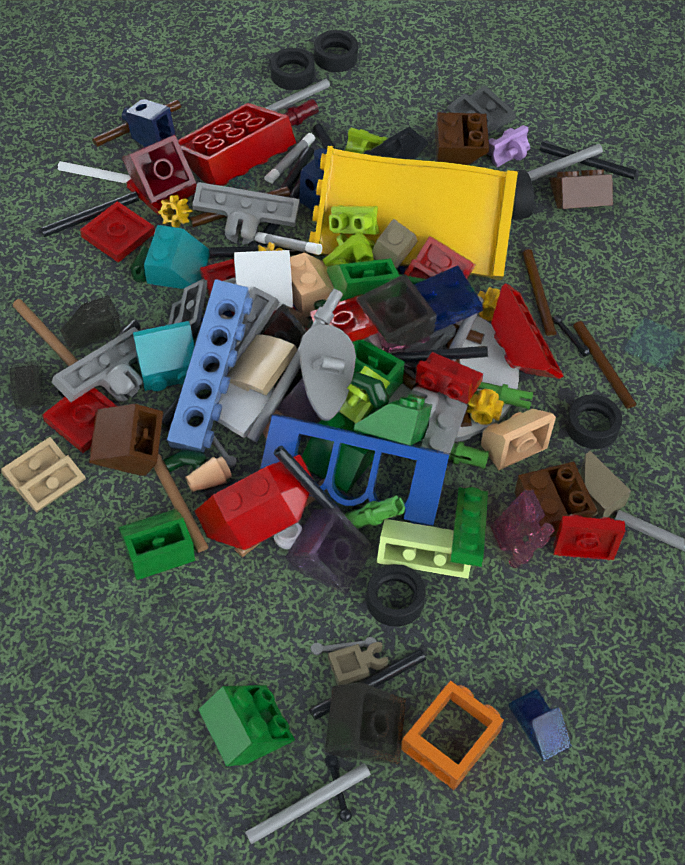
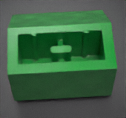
[327,258,400,305]
[351,339,405,417]
[118,509,195,580]
[198,685,295,766]

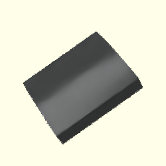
[447,85,516,133]
[168,278,208,336]

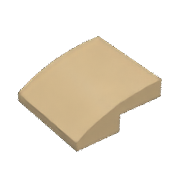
[227,335,298,396]
[1,437,86,513]

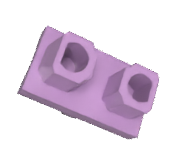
[487,125,530,167]

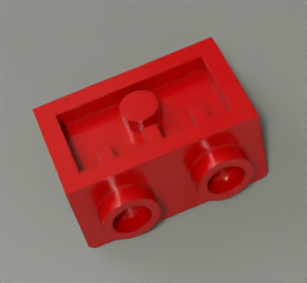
[416,352,483,404]

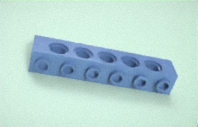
[167,279,253,453]

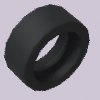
[314,30,358,73]
[270,48,315,90]
[505,169,534,220]
[565,394,623,449]
[366,564,426,627]

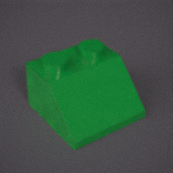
[354,394,433,446]
[302,412,375,493]

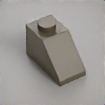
[372,219,418,270]
[581,451,631,519]

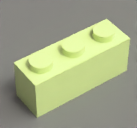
[377,519,471,578]

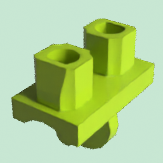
[345,127,388,154]
[329,205,379,235]
[323,232,375,267]
[339,365,390,423]

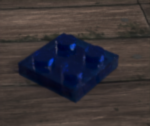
[409,265,483,333]

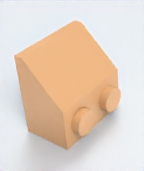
[290,253,340,318]
[481,409,556,470]

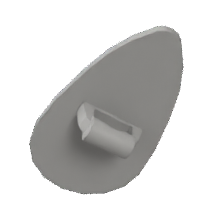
[299,324,356,421]

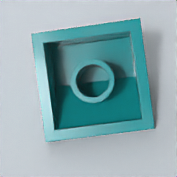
[144,225,210,289]
[133,321,195,391]

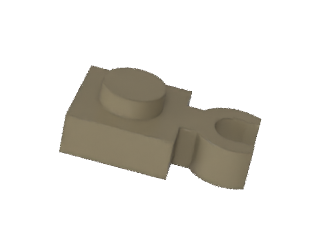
[328,642,388,687]

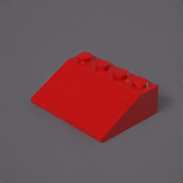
[178,103,296,186]

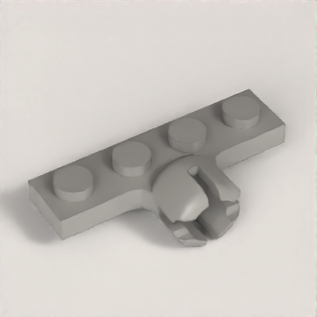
[192,182,300,244]
[196,287,280,375]
[52,327,143,402]
[411,387,468,456]

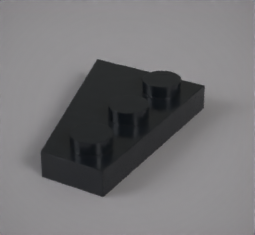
[362,126,429,160]

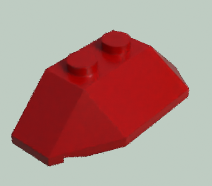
[491,283,564,379]
[195,455,313,550]

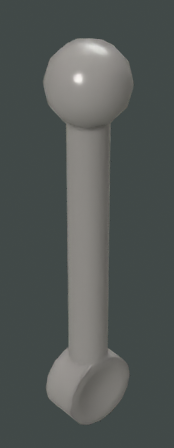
[199,422,236,467]
[311,637,376,656]

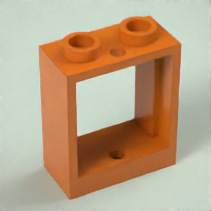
[401,680,504,790]

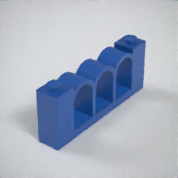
[260,414,450,526]

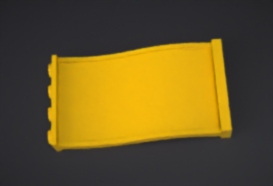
[309,146,518,280]

